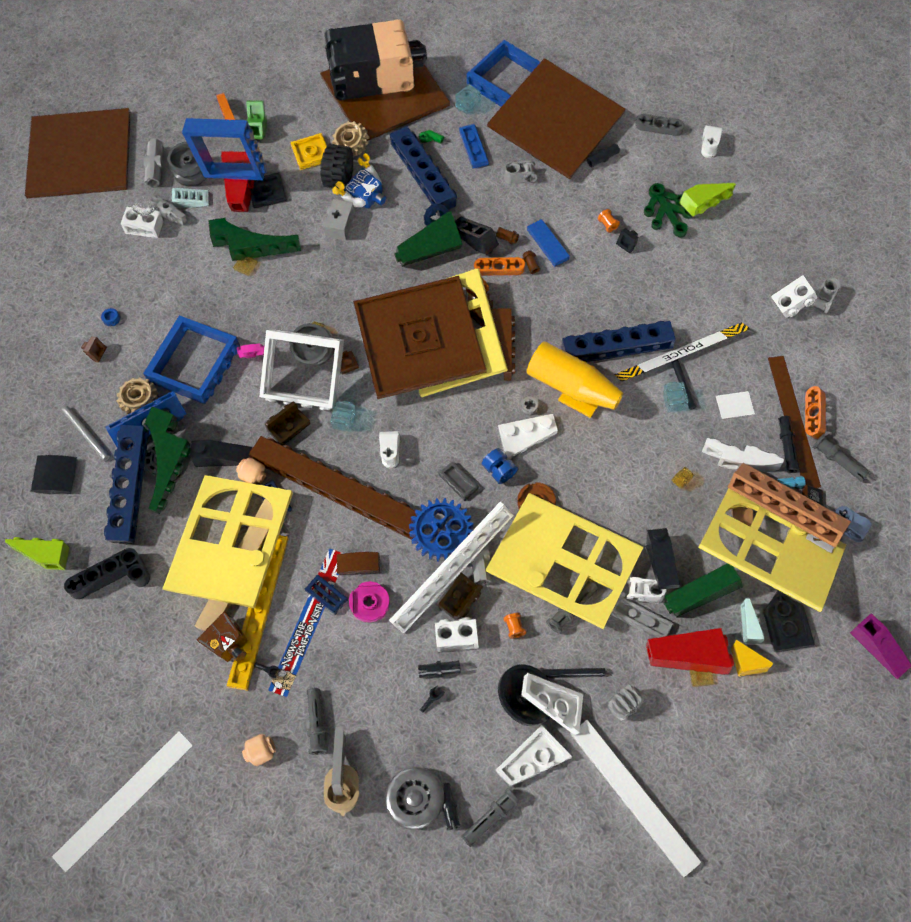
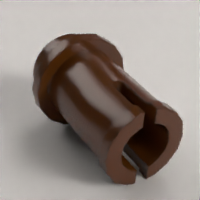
[496,227,519,244]
[522,250,541,274]

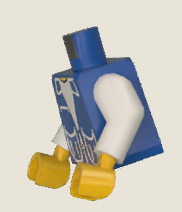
[333,153,386,208]

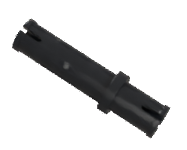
[778,416,800,473]

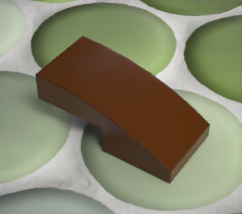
[337,552,380,575]

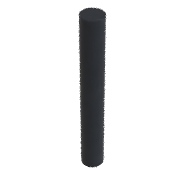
[671,359,696,410]
[542,668,605,678]

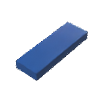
[459,124,489,169]
[527,219,570,267]

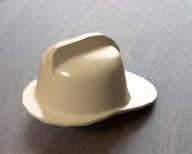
[324,765,359,816]

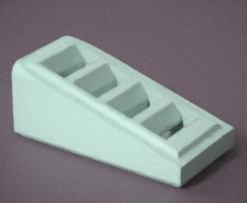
[172,188,209,209]
[740,599,764,644]

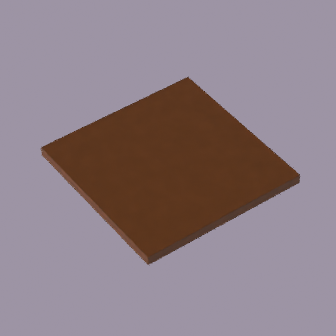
[487,58,626,180]
[320,59,450,141]
[25,108,130,199]
[353,275,487,399]

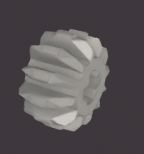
[608,684,644,720]

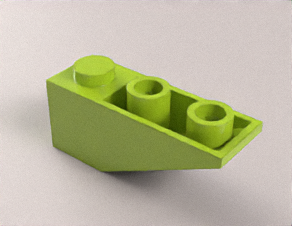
[680,183,736,217]
[5,537,70,570]

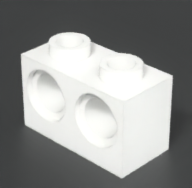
[121,207,164,238]
[771,275,818,318]
[435,617,478,652]

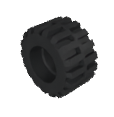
[320,144,354,189]

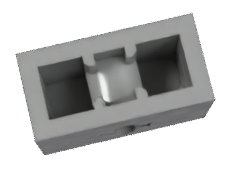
[322,199,355,240]

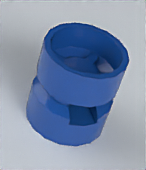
[482,448,518,484]

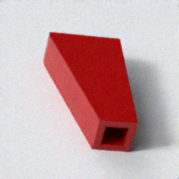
[221,151,254,212]
[646,628,734,675]

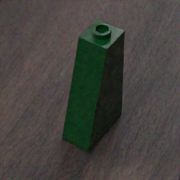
[394,211,462,267]
[664,563,743,617]

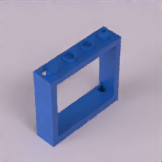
[466,40,540,107]
[182,118,267,180]
[143,315,240,404]

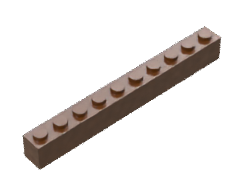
[249,436,426,540]

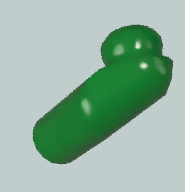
[419,130,444,144]

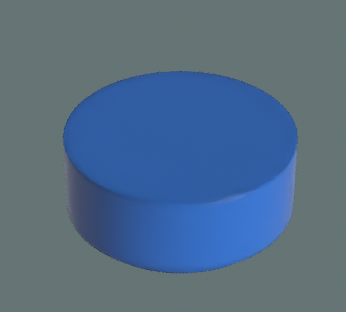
[101,308,120,326]

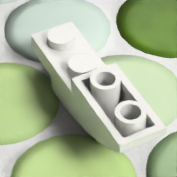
[702,438,784,472]

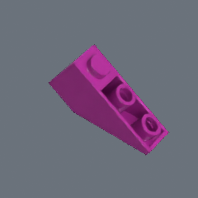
[850,613,911,679]

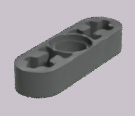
[635,114,684,136]

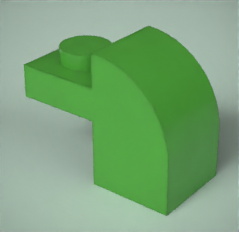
[246,100,267,139]

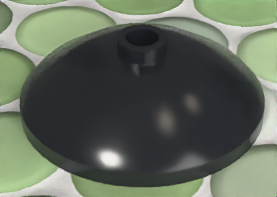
[498,664,550,726]

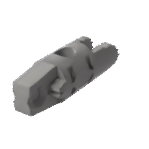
[145,194,187,225]

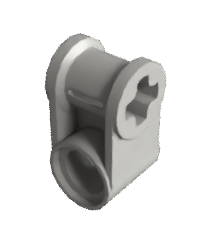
[504,160,537,184]
[810,277,840,314]

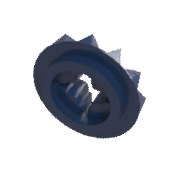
[423,204,449,226]

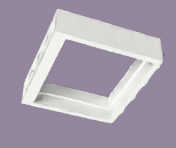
[259,329,344,410]

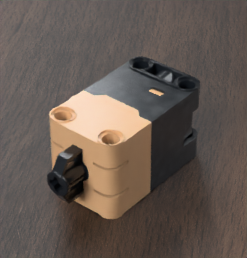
[324,19,427,101]

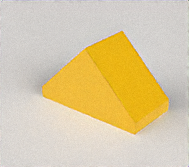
[731,640,773,677]

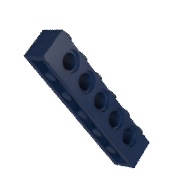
[390,126,457,214]
[561,321,676,362]
[104,425,149,544]

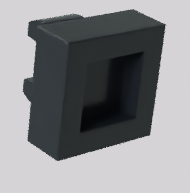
[616,228,639,253]

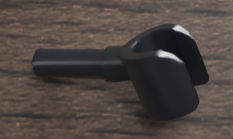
[254,662,281,680]
[420,685,444,713]

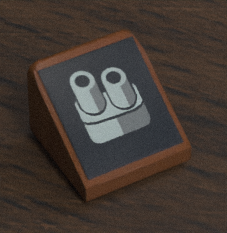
[802,485,824,506]

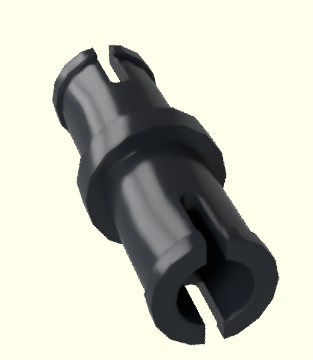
[587,143,620,168]
[418,660,461,678]
[441,783,461,830]

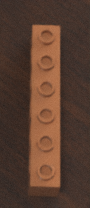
[727,463,851,547]

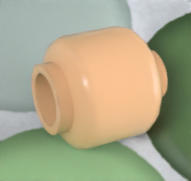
[236,458,266,484]
[242,734,276,766]

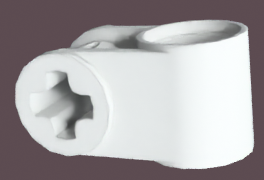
[701,125,722,158]
[379,431,400,469]
[626,577,666,603]

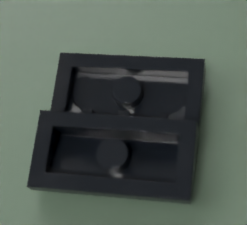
[31,455,77,494]

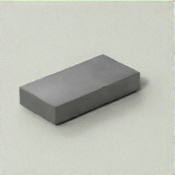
[438,461,478,501]

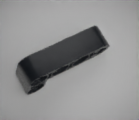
[64,548,150,599]

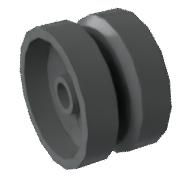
[167,142,206,186]
[289,323,335,366]

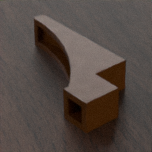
[468,293,515,381]

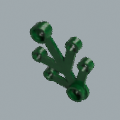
[644,183,692,238]

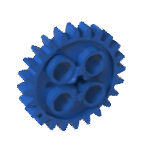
[409,498,474,562]

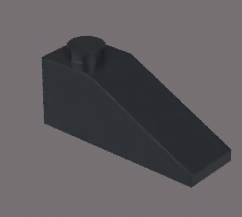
[455,216,499,255]
[190,440,253,467]
[646,528,680,590]

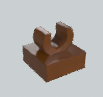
[81,336,107,362]
[340,350,359,374]

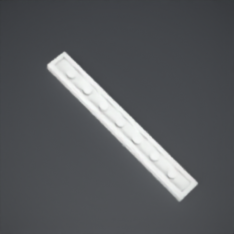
[389,502,514,634]
[570,720,701,877]

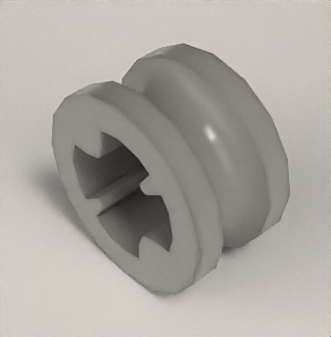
[521,397,538,416]

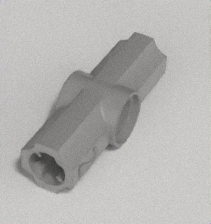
[144,138,164,188]
[470,523,492,585]

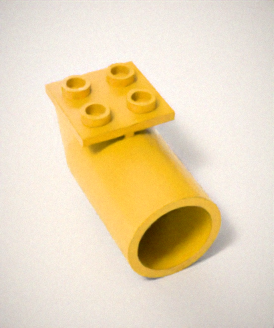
[527,341,624,418]

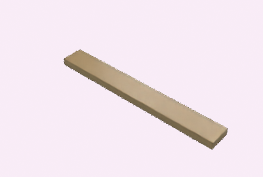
[195,499,273,631]

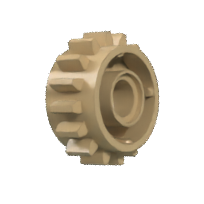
[332,121,369,158]
[117,377,159,415]

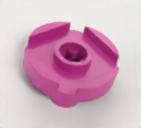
[237,343,265,359]
[349,581,390,623]

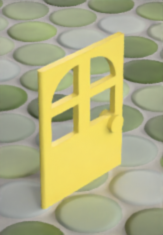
[419,269,508,397]
[163,475,293,608]
[698,488,846,612]
[486,493,644,629]

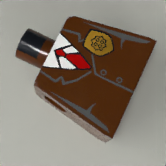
[196,611,248,662]

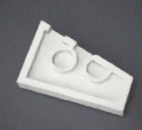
[498,414,558,460]
[522,673,583,735]
[496,725,572,787]

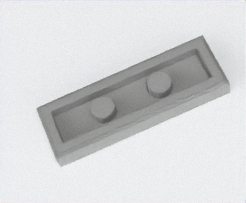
[611,596,674,638]
[332,727,346,796]

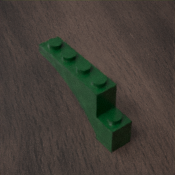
[208,218,301,261]
[144,407,191,514]

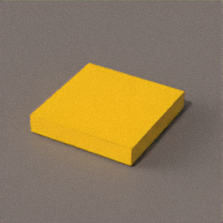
[290,133,327,170]

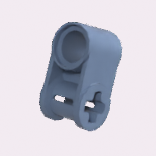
[835,506,872,542]

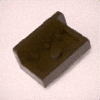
[265,401,311,446]
[436,572,483,619]

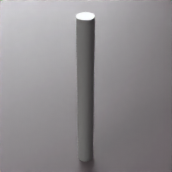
[62,406,110,461]

